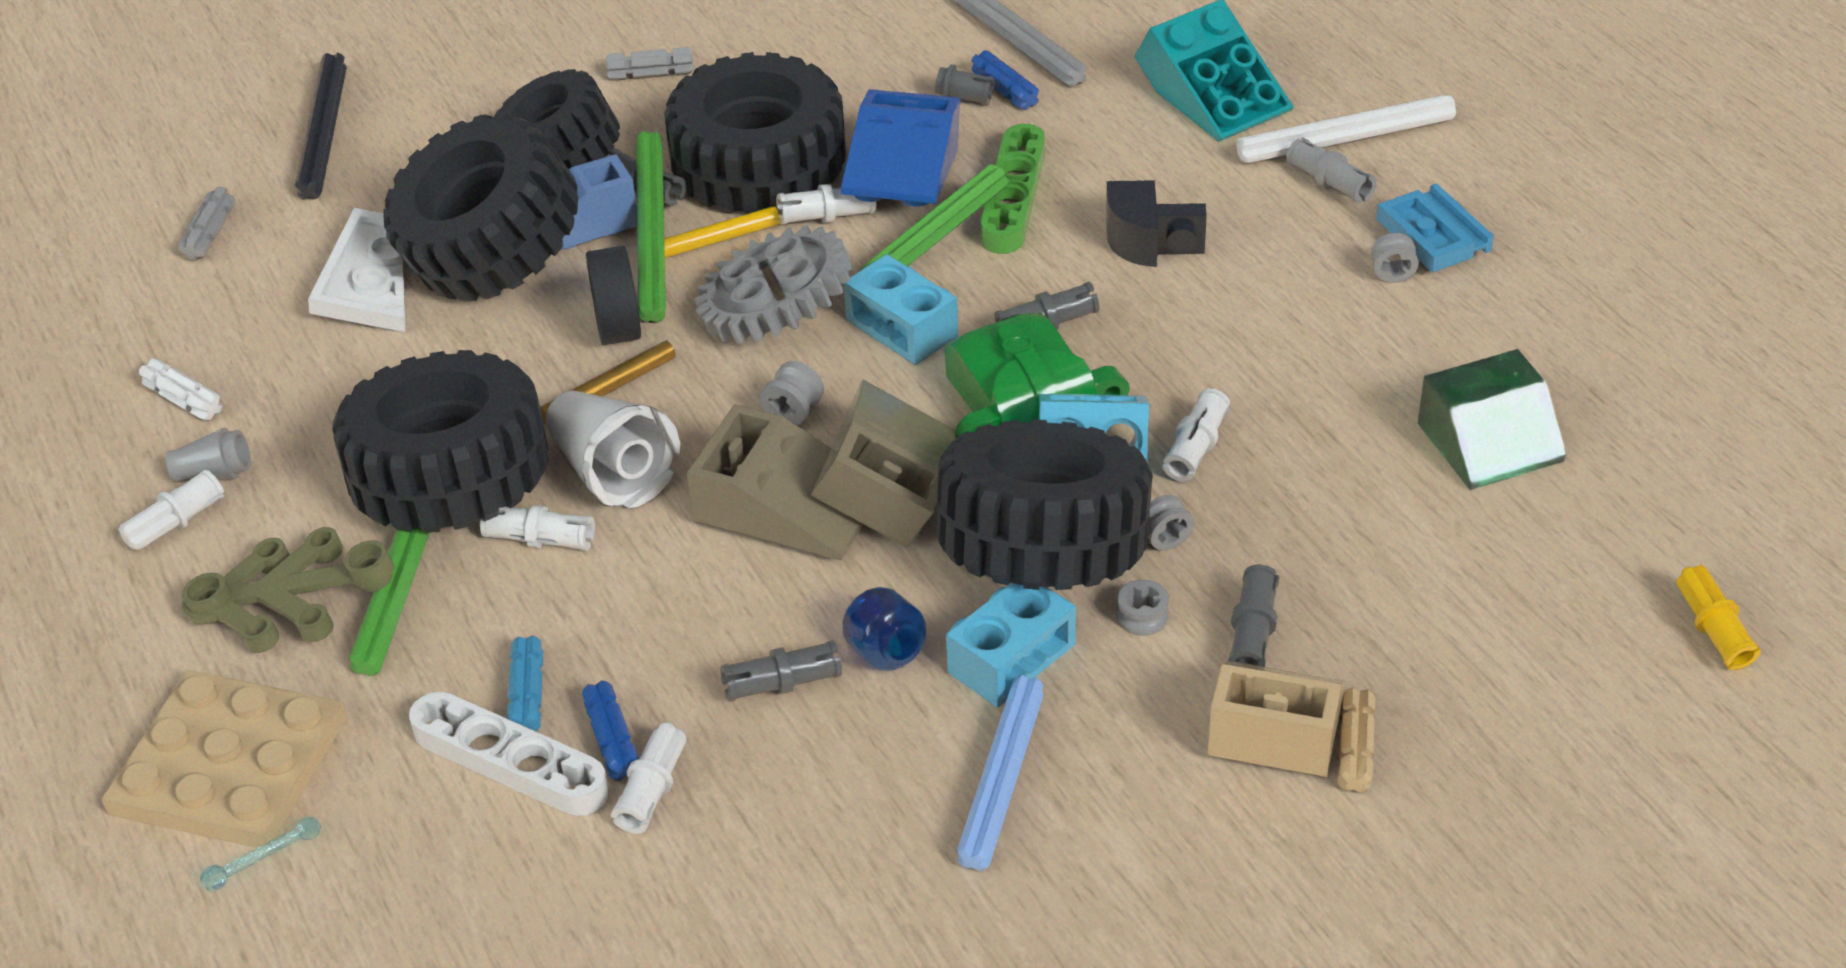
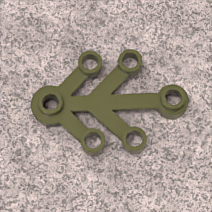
[182,527,394,653]

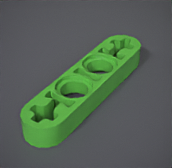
[981,124,1045,254]

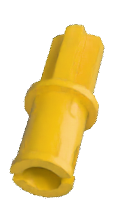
[1676,565,1761,670]

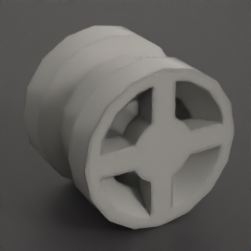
[759,361,824,426]

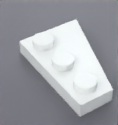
[308,208,406,333]

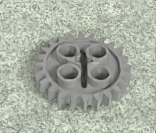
[694,226,853,344]

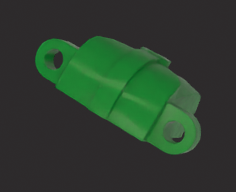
[945,313,1130,439]

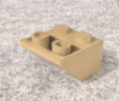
[1208,661,1346,777]

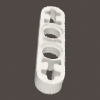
[409,692,609,816]

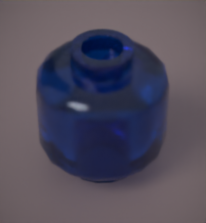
[842,587,927,671]

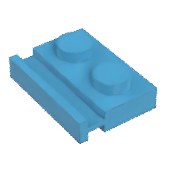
[1376,183,1494,273]

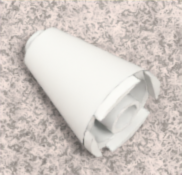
[546,391,681,508]

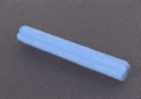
[957,675,1044,871]

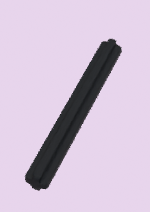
[295,52,347,200]

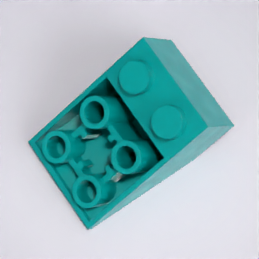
[1134,0,1294,142]

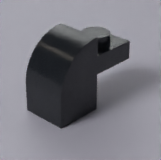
[1106,180,1207,267]

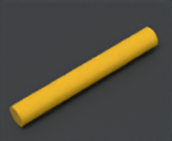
[664,206,780,258]

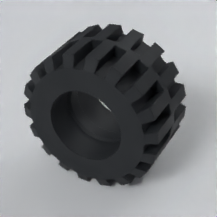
[493,69,620,169]

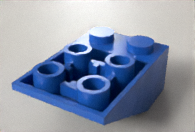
[841,89,960,207]

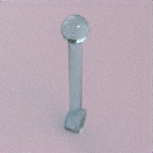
[200,817,321,892]

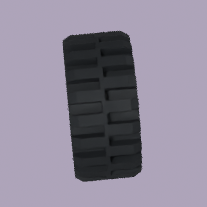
[664,52,846,215]
[383,113,579,301]
[332,350,549,533]
[936,419,1153,590]

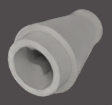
[165,428,251,482]

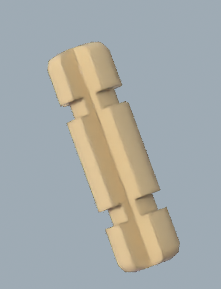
[1338,687,1375,793]

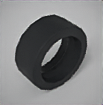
[586,246,641,345]

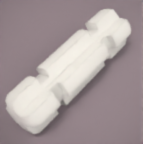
[139,358,223,421]

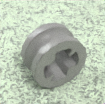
[1371,233,1419,283]
[1148,495,1194,550]
[1117,579,1169,636]

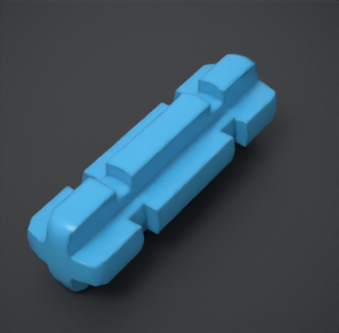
[507,635,543,732]

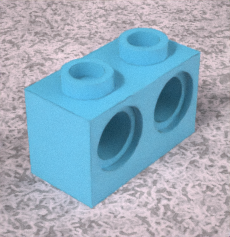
[844,254,958,365]
[1039,393,1149,461]
[946,583,1076,708]

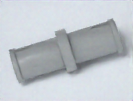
[1287,137,1376,203]

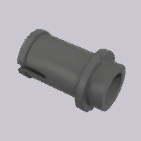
[935,64,995,106]

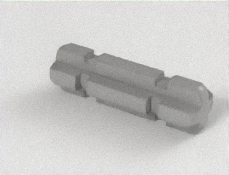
[606,47,693,80]
[178,187,235,261]

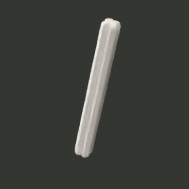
[1236,95,1456,163]

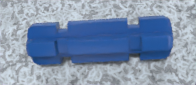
[971,50,1039,110]
[582,680,638,781]

